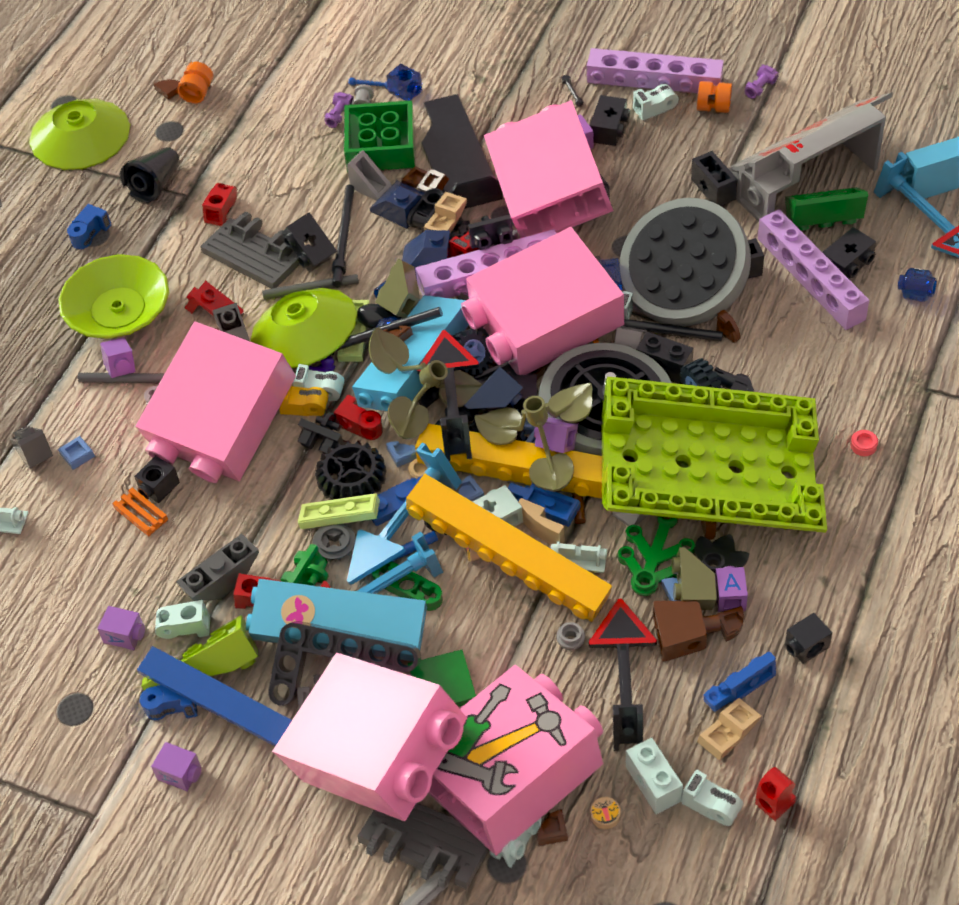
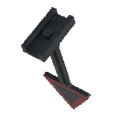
[417,330,479,461]
[588,598,657,751]

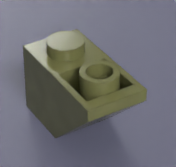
[375,258,420,318]
[672,547,717,610]

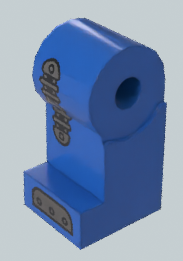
[67,203,112,249]
[139,685,198,720]

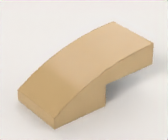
[424,192,467,233]
[519,498,565,545]
[697,698,761,761]

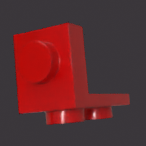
[185,280,244,316]

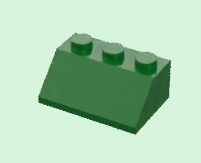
[785,187,868,230]

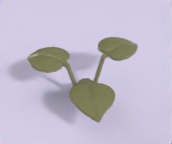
[369,327,482,439]
[475,383,592,492]

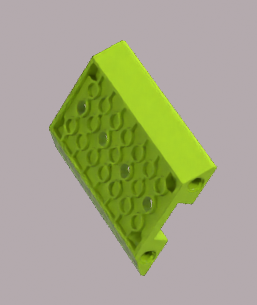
[602,376,827,533]

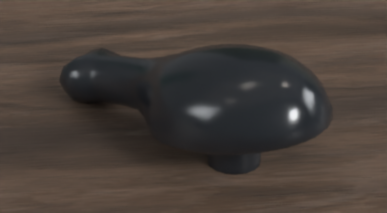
[357,304,403,329]

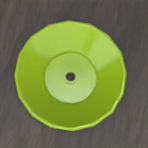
[29,99,130,170]
[58,254,170,339]
[250,288,358,368]

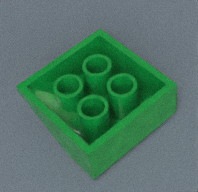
[344,100,416,173]

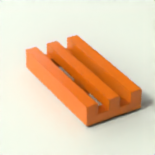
[112,487,168,537]

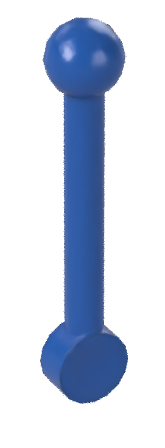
[348,77,393,90]

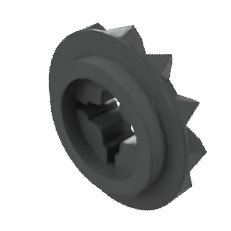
[313,524,356,562]

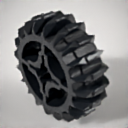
[315,440,387,500]

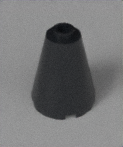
[120,147,180,204]

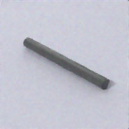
[262,274,359,300]
[78,372,165,383]

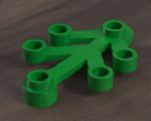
[618,516,695,596]

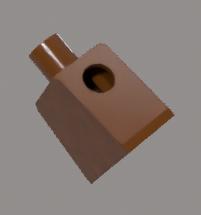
[652,601,721,662]

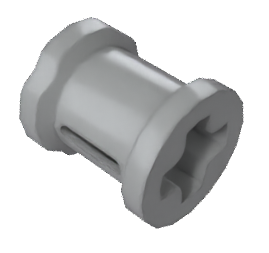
[352,84,374,105]

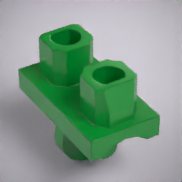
[280,544,329,586]

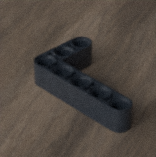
[268,621,421,705]

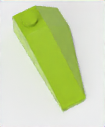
[141,615,258,690]

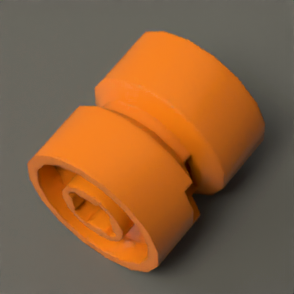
[177,62,214,104]
[697,81,732,113]

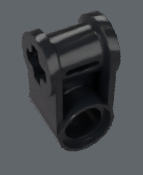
[407,188,444,229]

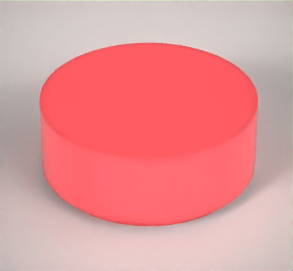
[850,430,878,456]

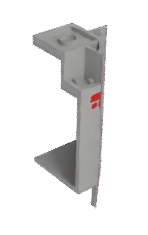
[728,92,893,221]

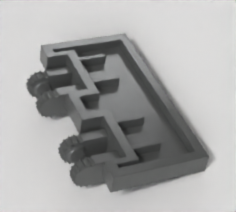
[200,212,300,289]
[358,803,489,890]

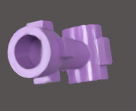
[745,64,779,99]
[324,92,354,128]

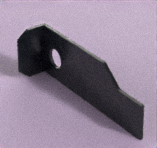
[421,94,503,209]

